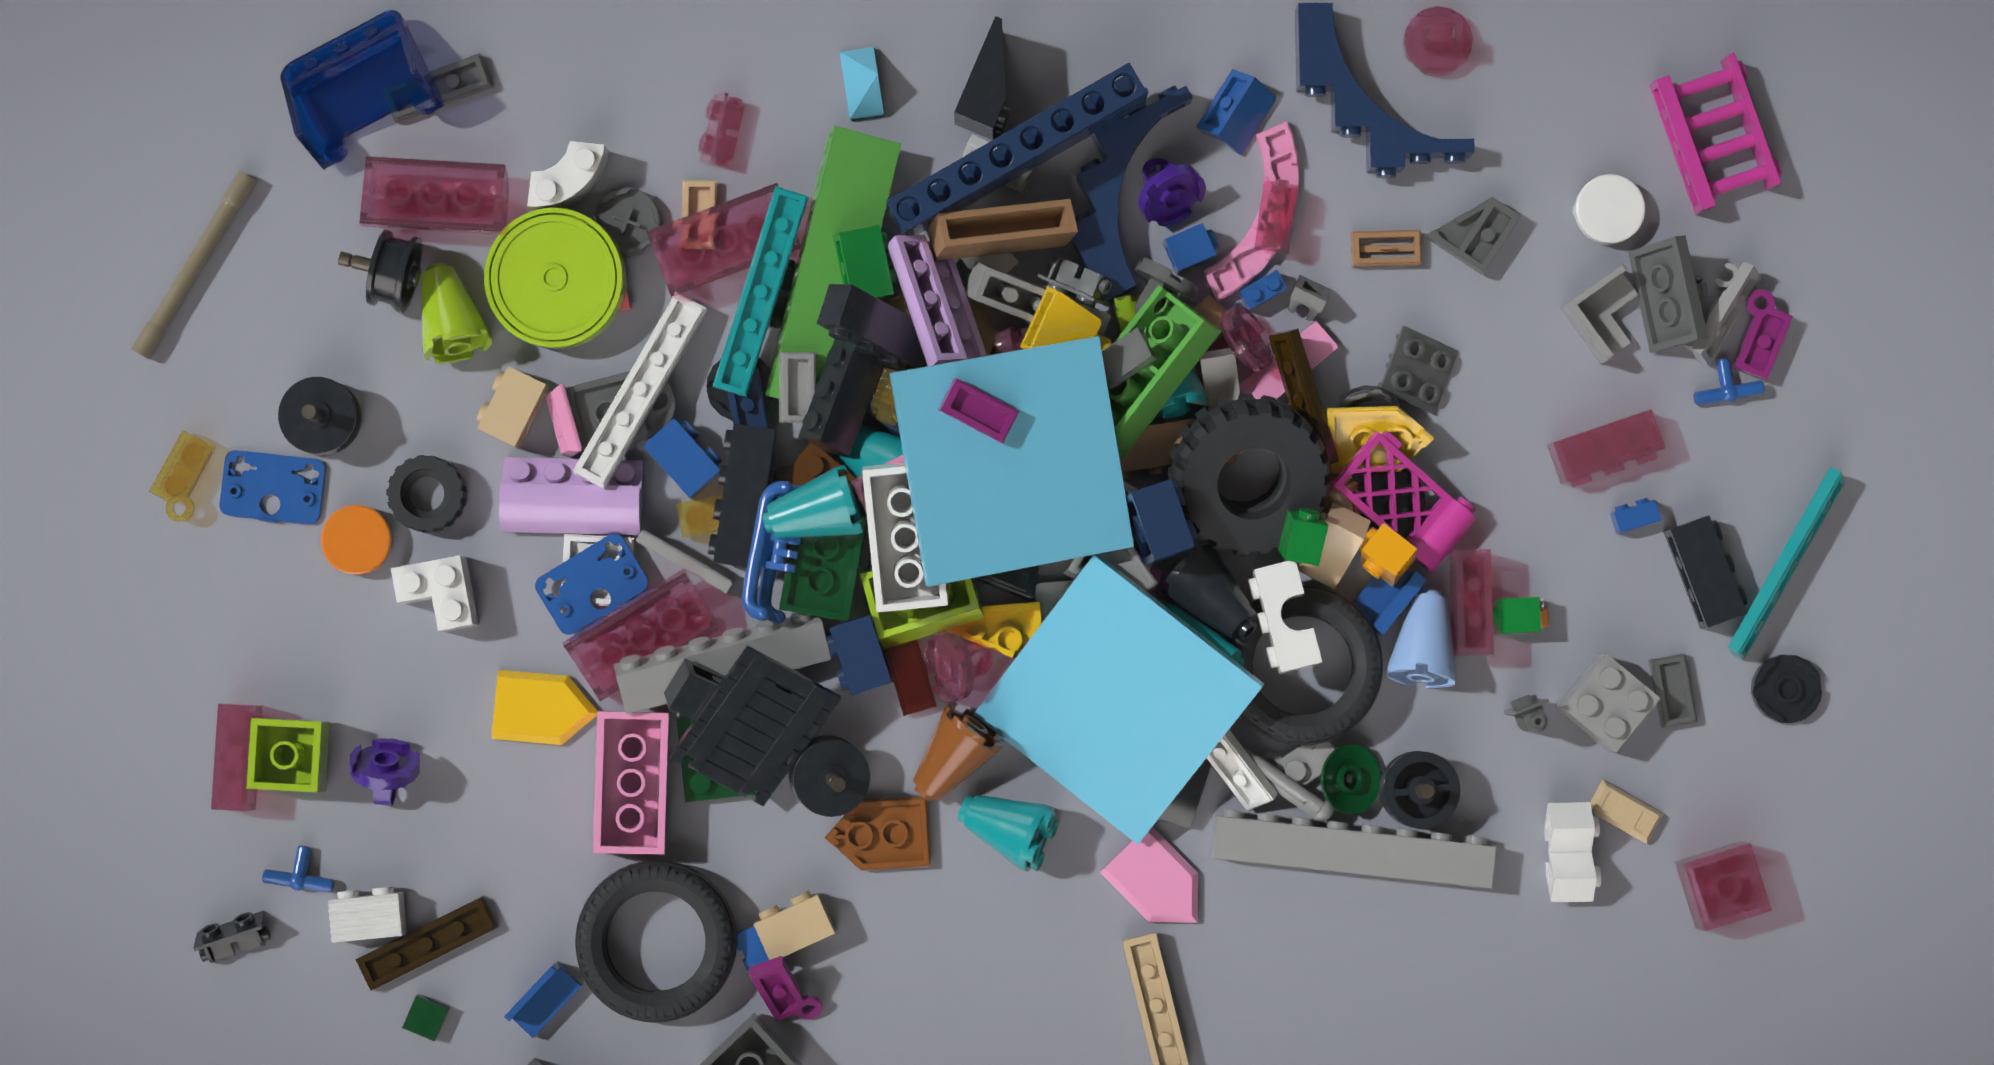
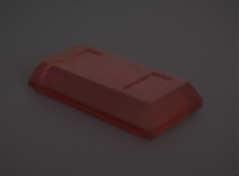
[884,640,937,716]

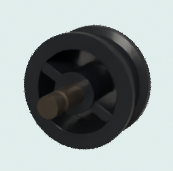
[1379,751,1461,829]

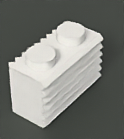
[328,886,407,943]

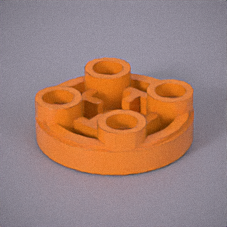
[321,505,393,575]

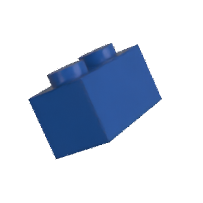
[1238,270,1287,312]
[1610,497,1662,534]
[736,925,769,971]

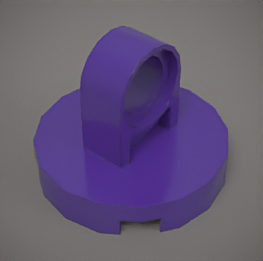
[1138,158,1206,226]
[349,738,420,806]

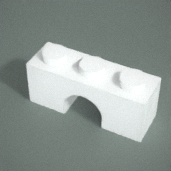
[1248,561,1322,674]

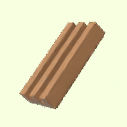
[1350,230,1422,267]

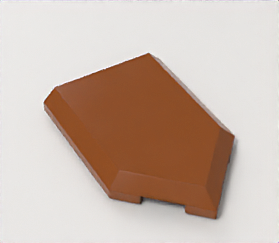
[824,797,931,871]

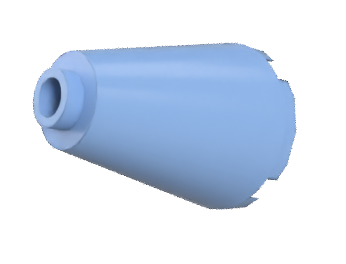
[1387,589,1457,688]

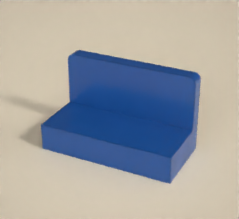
[1196,69,1276,155]
[1352,569,1427,635]
[504,962,583,1038]

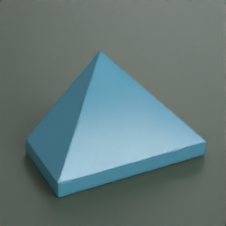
[840,47,884,121]

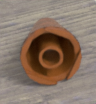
[913,702,1005,801]

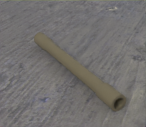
[131,171,257,359]

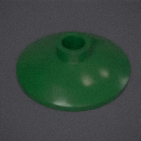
[1321,744,1381,814]

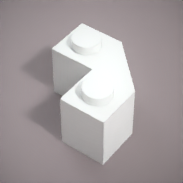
[1544,802,1601,902]

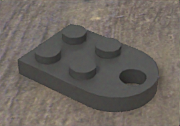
[566,371,676,455]

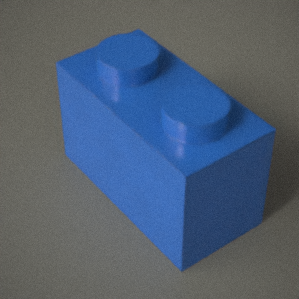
[643,418,723,500]

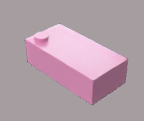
[593,711,669,854]

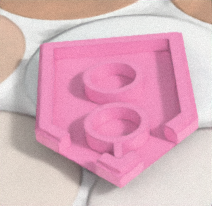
[1100,826,1198,923]

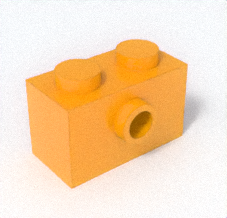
[1360,523,1417,587]

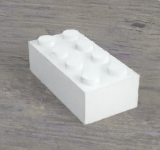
[862,462,948,612]

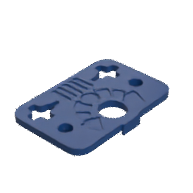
[219,450,326,524]
[535,534,648,635]

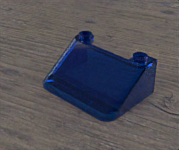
[280,10,444,170]

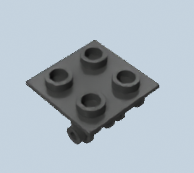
[1378,326,1458,415]

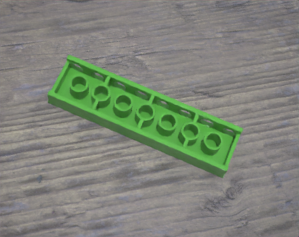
[764,125,901,399]
[1108,285,1221,461]

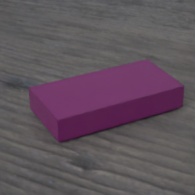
[938,378,1019,444]

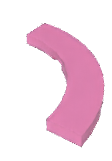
[1202,121,1299,302]

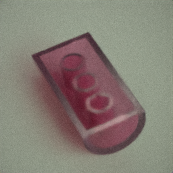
[359,156,509,235]
[646,183,802,297]
[563,569,720,701]

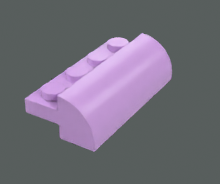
[888,235,987,366]
[499,457,644,535]

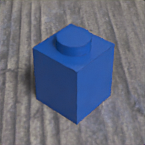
[1163,223,1219,275]

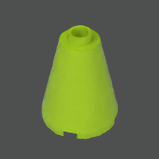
[421,263,492,364]

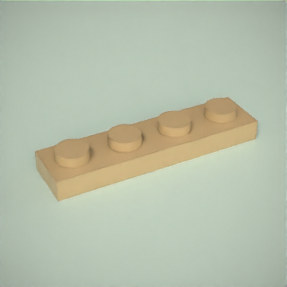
[1121,932,1189,1065]

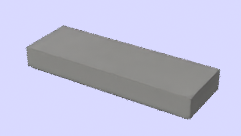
[636,530,735,595]

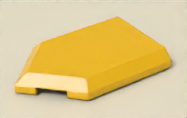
[1327,406,1434,473]
[492,670,598,745]

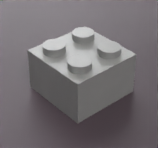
[1555,653,1661,752]

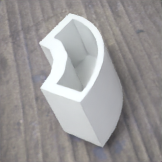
[527,141,609,211]

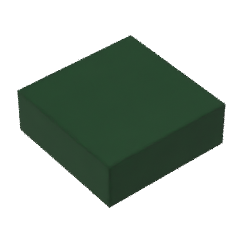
[402,994,450,1041]

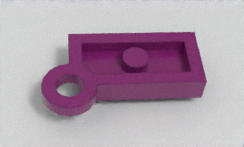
[1732,289,1793,381]
[749,956,823,1021]

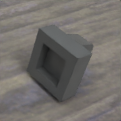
[1288,275,1331,321]

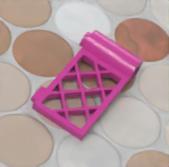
[1331,430,1477,573]

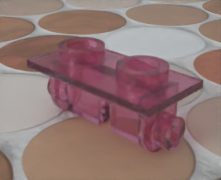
[698,93,744,168]
[1254,179,1298,254]

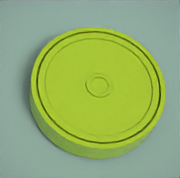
[484,208,627,349]

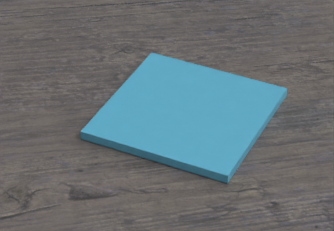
[889,336,1134,587]
[973,554,1264,845]

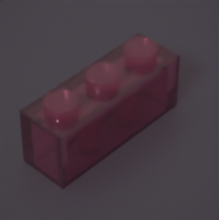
[1547,409,1665,488]
[1449,549,1494,656]
[211,703,262,811]

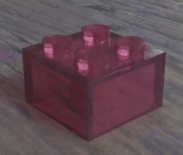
[1674,841,1772,931]

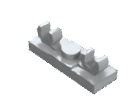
[1683,261,1762,367]

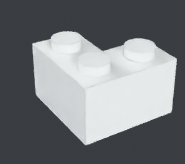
[391,555,479,632]

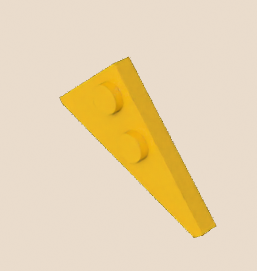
[945,602,1043,658]

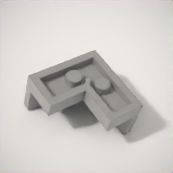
[1560,263,1639,364]

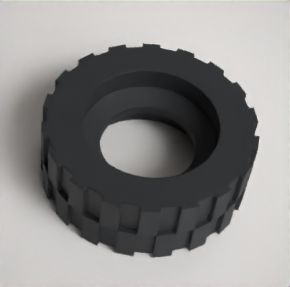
[386,455,467,533]

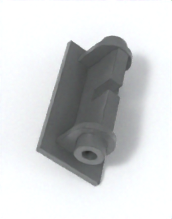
[1037,256,1112,308]
[1504,695,1549,732]

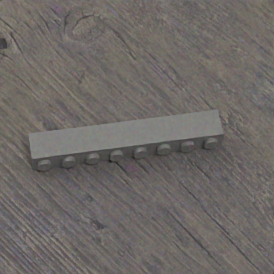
[1210,809,1496,889]

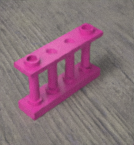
[1649,53,1782,215]

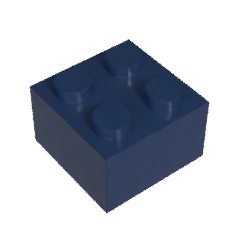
[1126,479,1197,566]
[826,615,893,695]

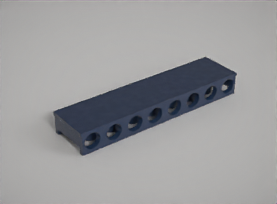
[886,62,1149,235]

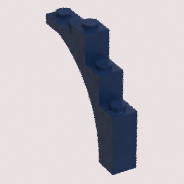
[1295,3,1475,179]
[1070,85,1193,303]

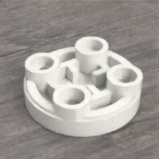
[1573,174,1645,246]

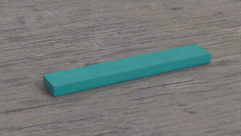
[712,186,809,397]
[1727,467,1845,660]

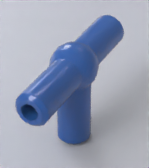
[1693,358,1765,406]
[262,845,334,893]

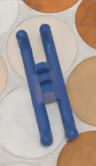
[742,481,802,624]

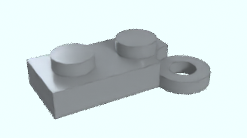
[1260,739,1341,787]

